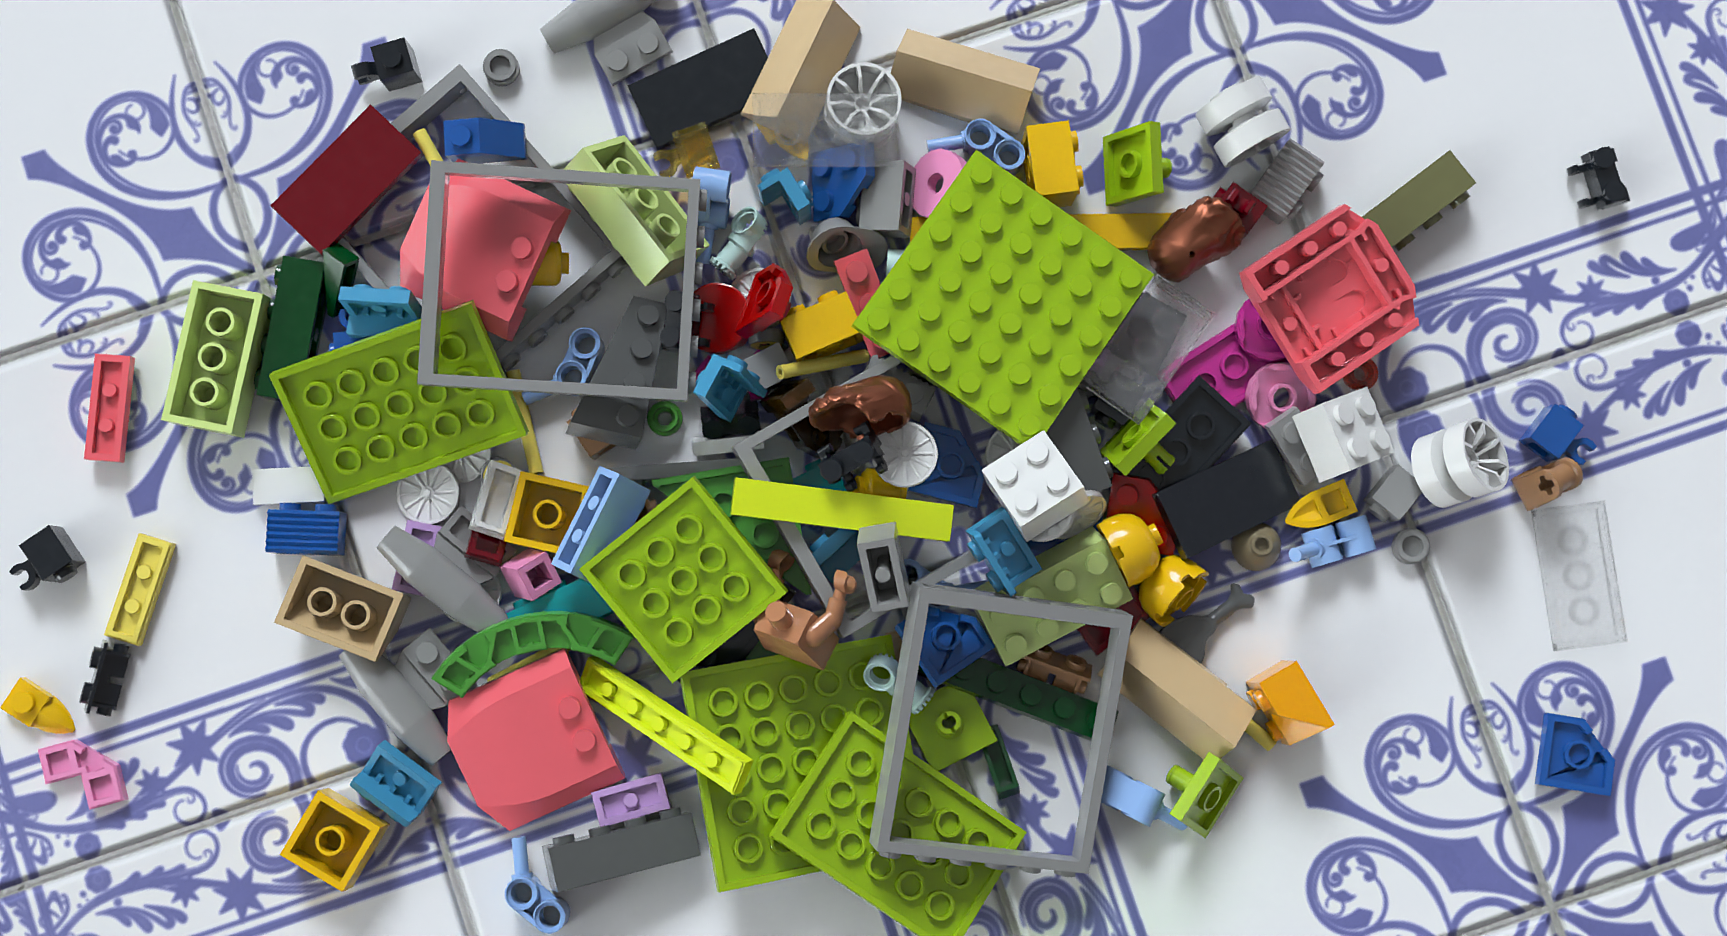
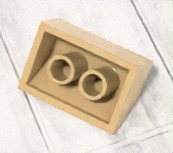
[274,555,412,662]

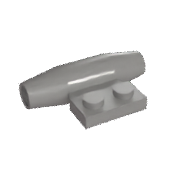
[540,0,673,86]
[377,506,517,632]
[339,628,476,766]

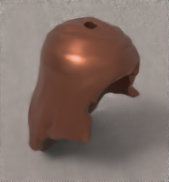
[1147,196,1245,283]
[808,375,912,440]

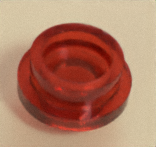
[1343,359,1379,391]

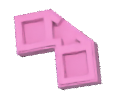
[38,739,129,810]

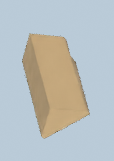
[741,0,861,145]
[890,29,1040,135]
[1097,618,1257,759]

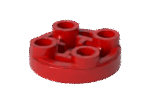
[694,283,748,354]

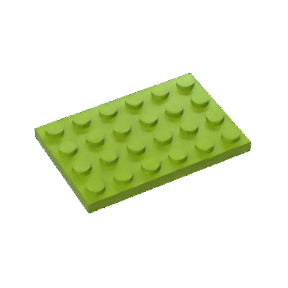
[269,300,529,504]
[769,711,1027,936]

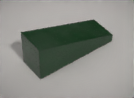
[323,243,360,318]
[982,724,1020,800]

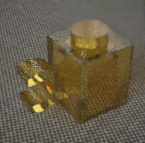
[653,121,720,178]

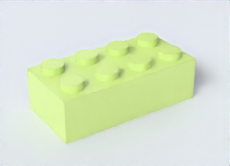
[563,135,710,287]
[161,280,271,438]
[973,526,1133,666]

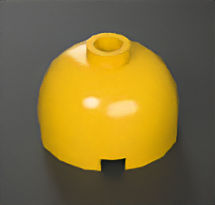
[1096,514,1163,588]
[1139,555,1209,627]

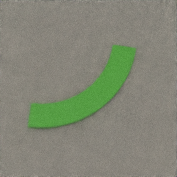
[431,611,634,698]

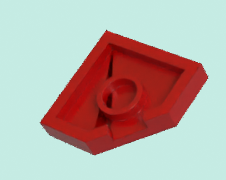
[735,263,793,339]
[1106,472,1175,556]

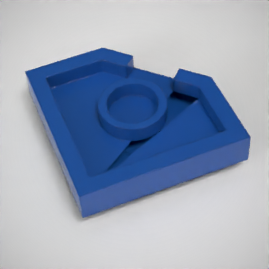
[811,140,875,223]
[908,422,985,508]
[894,606,995,688]
[1535,713,1615,796]

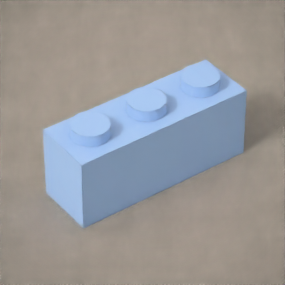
[551,466,651,583]

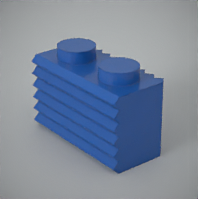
[265,503,347,556]

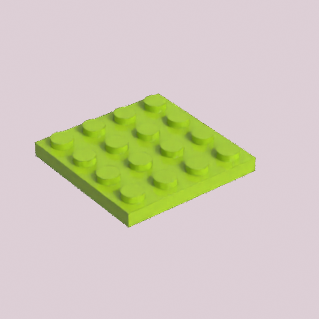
[579,476,788,684]

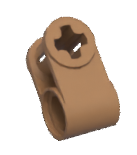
[1511,457,1583,511]

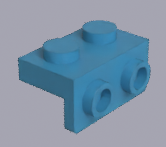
[757,167,814,225]
[338,284,422,338]
[693,353,768,422]
[965,507,1042,597]
[809,528,860,584]
[350,740,442,827]

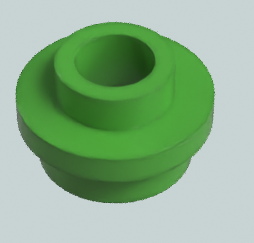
[647,401,683,436]

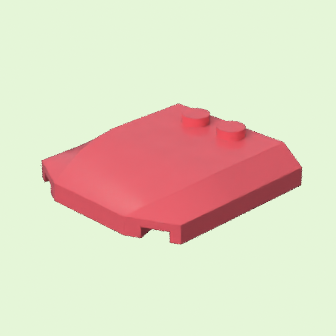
[400,159,571,341]
[1239,204,1419,394]
[447,648,626,831]

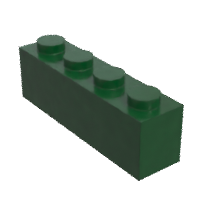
[254,256,327,401]

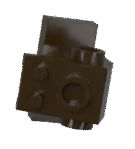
[759,378,844,458]

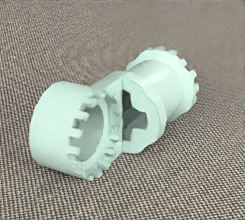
[709,206,768,280]
[863,653,935,714]

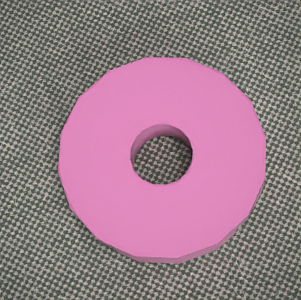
[913,148,967,217]
[1245,361,1317,429]

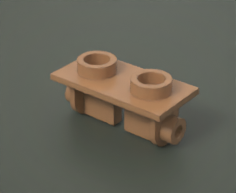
[1016,645,1093,694]

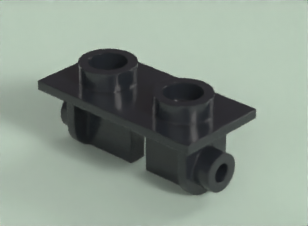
[79,639,131,716]

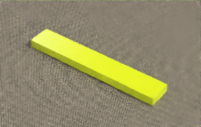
[730,477,954,542]
[580,656,754,795]

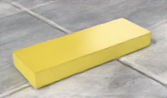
[104,533,176,646]

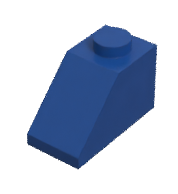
[443,117,527,164]

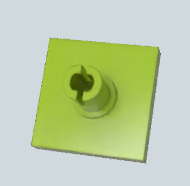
[1103,121,1172,207]
[1100,400,1176,476]
[909,685,998,771]
[1166,752,1244,839]

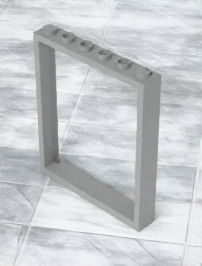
[338,64,628,371]
[417,160,707,402]
[731,355,1020,638]
[869,581,1133,877]

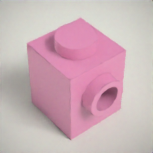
[499,548,562,601]

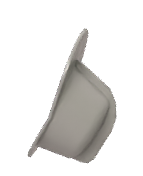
[806,217,888,272]

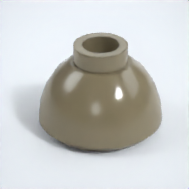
[1231,523,1281,571]

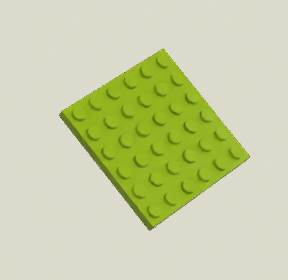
[852,150,1154,445]
[680,634,913,893]

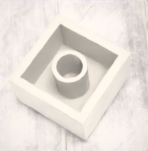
[1292,387,1395,482]
[982,430,1089,542]

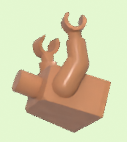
[753,549,857,670]

